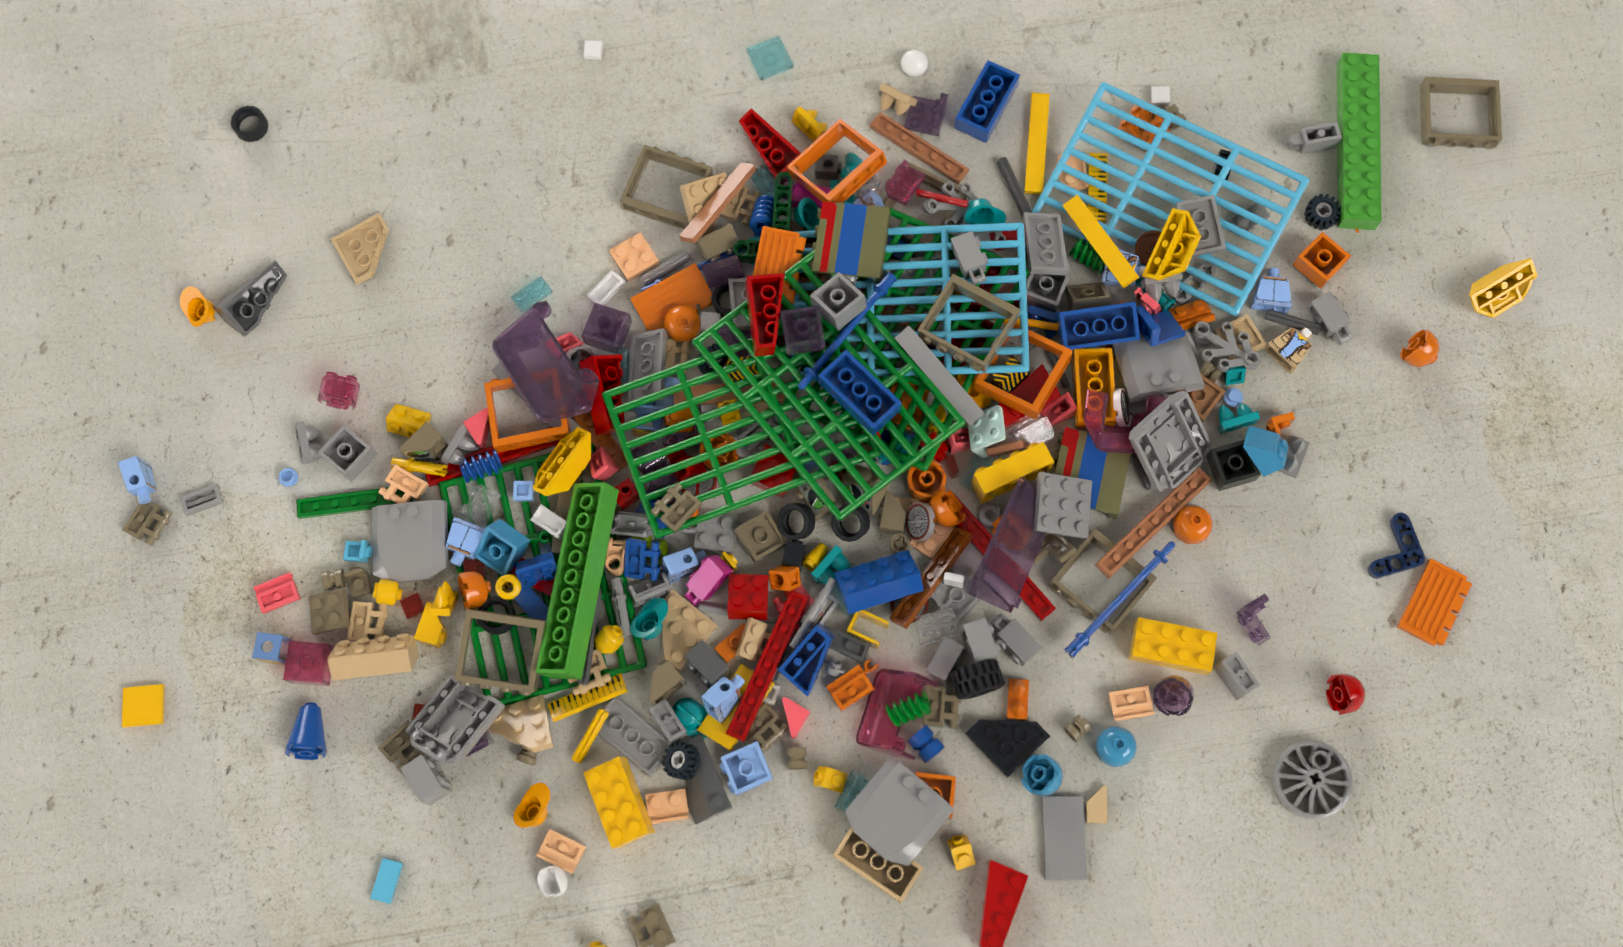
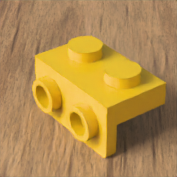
[386,403,431,438]

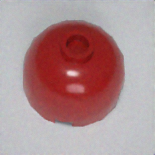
[1326,674,1365,715]

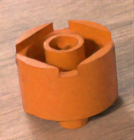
[907,460,946,503]

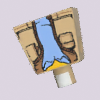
[1264,328,1312,374]

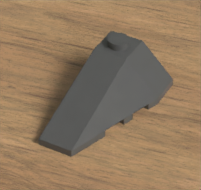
[213,261,287,337]
[684,734,733,825]

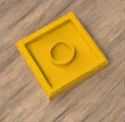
[122,684,165,728]

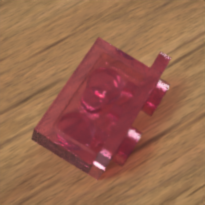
[885,160,926,206]

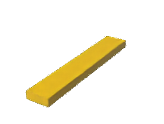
[1024,92,1050,195]
[1062,194,1139,289]

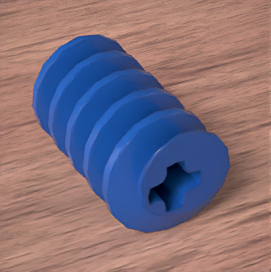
[749,195,774,235]
[460,449,503,483]

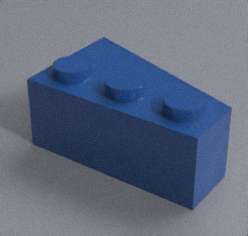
[778,623,834,697]

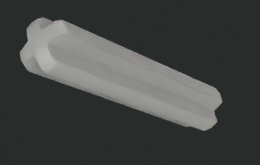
[641,251,691,286]

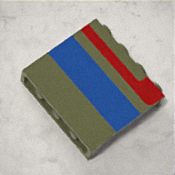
[809,201,891,284]
[1050,427,1132,520]

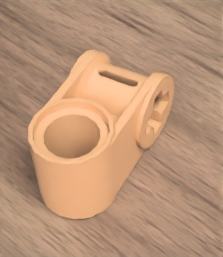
[605,537,626,576]

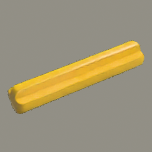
[571,708,609,763]

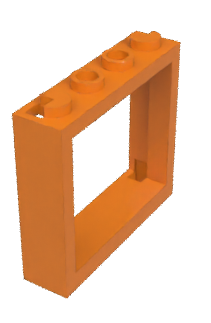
[787,119,888,203]
[973,324,1073,420]
[484,367,571,453]

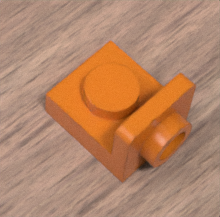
[1266,412,1296,435]

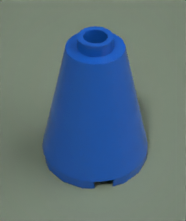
[285,702,327,760]

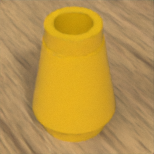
[802,543,829,572]

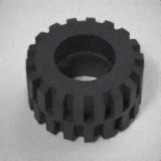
[950,659,1005,700]

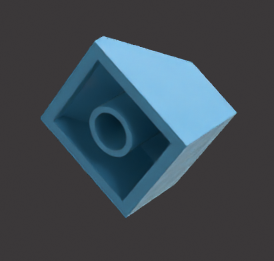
[1243,426,1289,477]
[474,519,530,576]

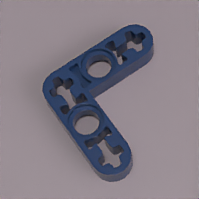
[1367,513,1425,579]

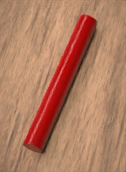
[916,189,969,208]

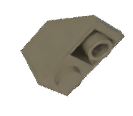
[876,490,906,535]

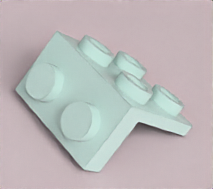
[968,405,1006,458]

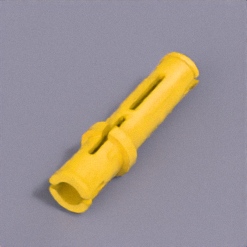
[391,457,447,477]

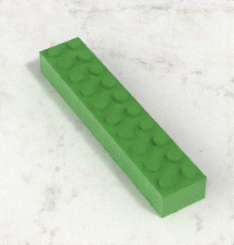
[1337,52,1382,230]
[535,482,619,680]

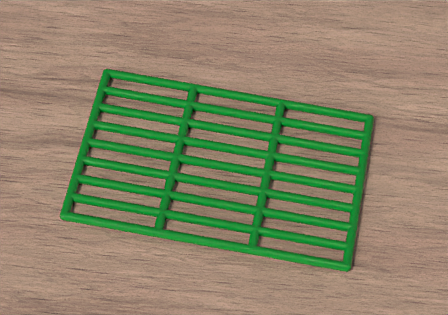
[783,208,1029,471]
[692,250,966,521]
[602,315,882,539]
[438,443,647,705]

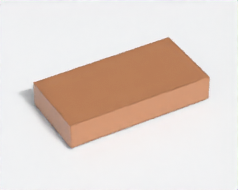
[986,440,1029,457]

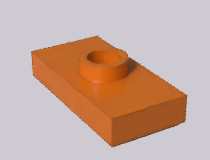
[714,623,746,664]

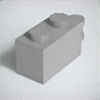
[1286,122,1342,154]
[951,231,988,285]
[1306,292,1352,345]
[991,613,1042,666]

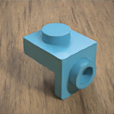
[343,540,372,563]

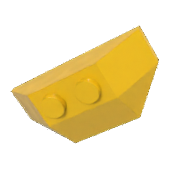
[1142,208,1201,281]
[1469,258,1537,318]
[532,426,591,496]

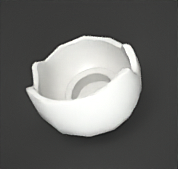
[901,49,928,77]
[538,865,568,897]

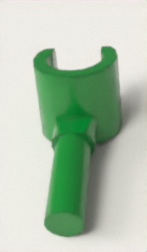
[528,531,550,545]

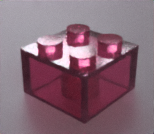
[283,641,334,686]

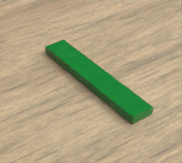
[296,487,413,519]

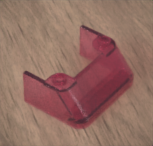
[1084,389,1168,454]
[856,669,938,760]

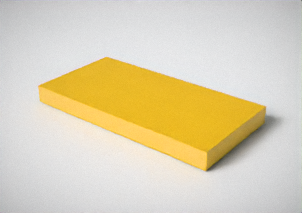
[698,664,775,751]

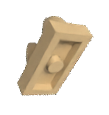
[879,83,918,115]

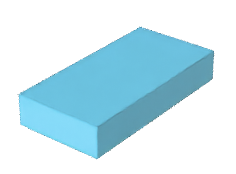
[370,858,404,904]

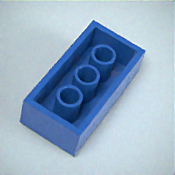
[954,60,1020,143]
[1056,302,1140,350]
[818,350,902,436]
[834,550,924,614]

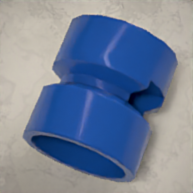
[907,725,945,763]

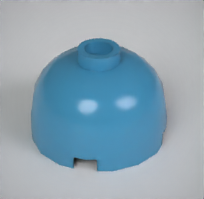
[1095,726,1137,767]
[1021,754,1063,796]

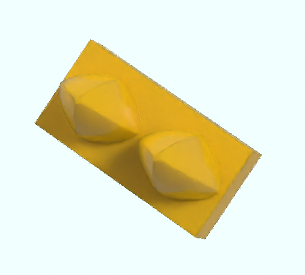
[791,106,827,142]
[430,581,459,616]

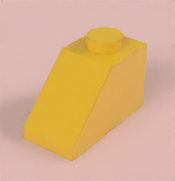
[414,602,448,649]

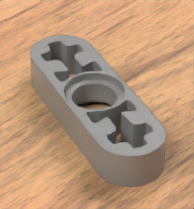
[1172,263,1216,305]

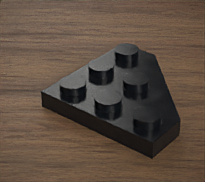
[965,719,1050,778]

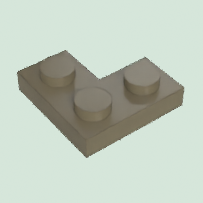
[1021,533,1076,565]

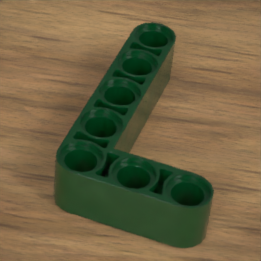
[733,172,793,263]

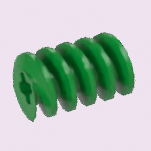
[1068,238,1106,275]
[885,690,931,727]

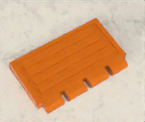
[753,226,806,307]
[630,263,713,331]
[1397,558,1472,646]

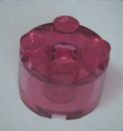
[317,372,360,410]

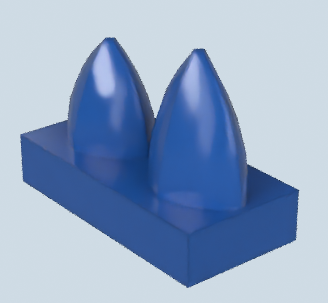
[1027,305,1058,339]

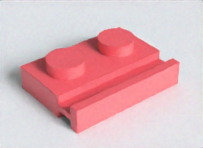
[1134,287,1161,315]
[253,572,301,614]

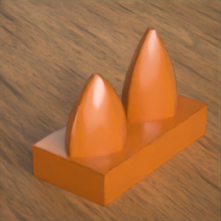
[1006,678,1029,721]

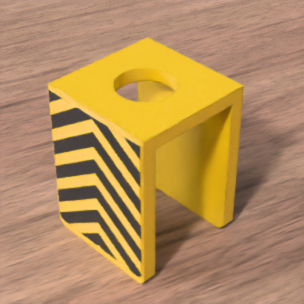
[847,610,889,649]

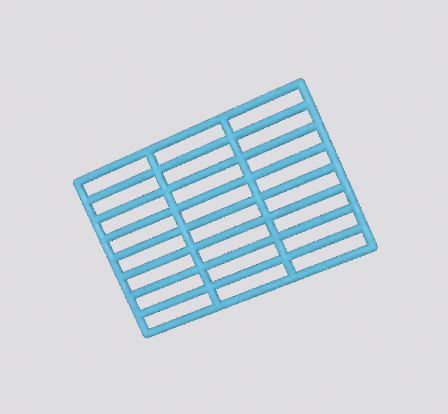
[1032,82,1309,316]
[791,223,1029,379]

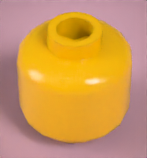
[495,574,522,600]
[373,579,403,606]
[595,625,624,654]

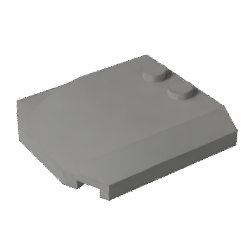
[1111,330,1205,403]
[1129,391,1212,492]
[372,500,449,583]
[406,674,505,764]
[845,755,955,866]

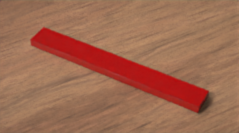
[425,427,560,487]
[955,495,1056,621]
[725,590,809,742]

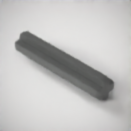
[1265,309,1321,335]

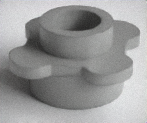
[824,659,845,676]

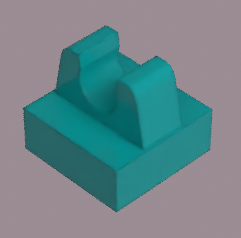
[1224,364,1246,385]

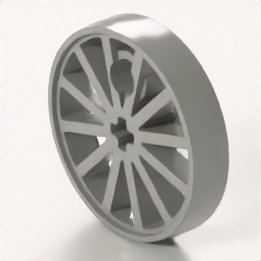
[1272,740,1353,819]

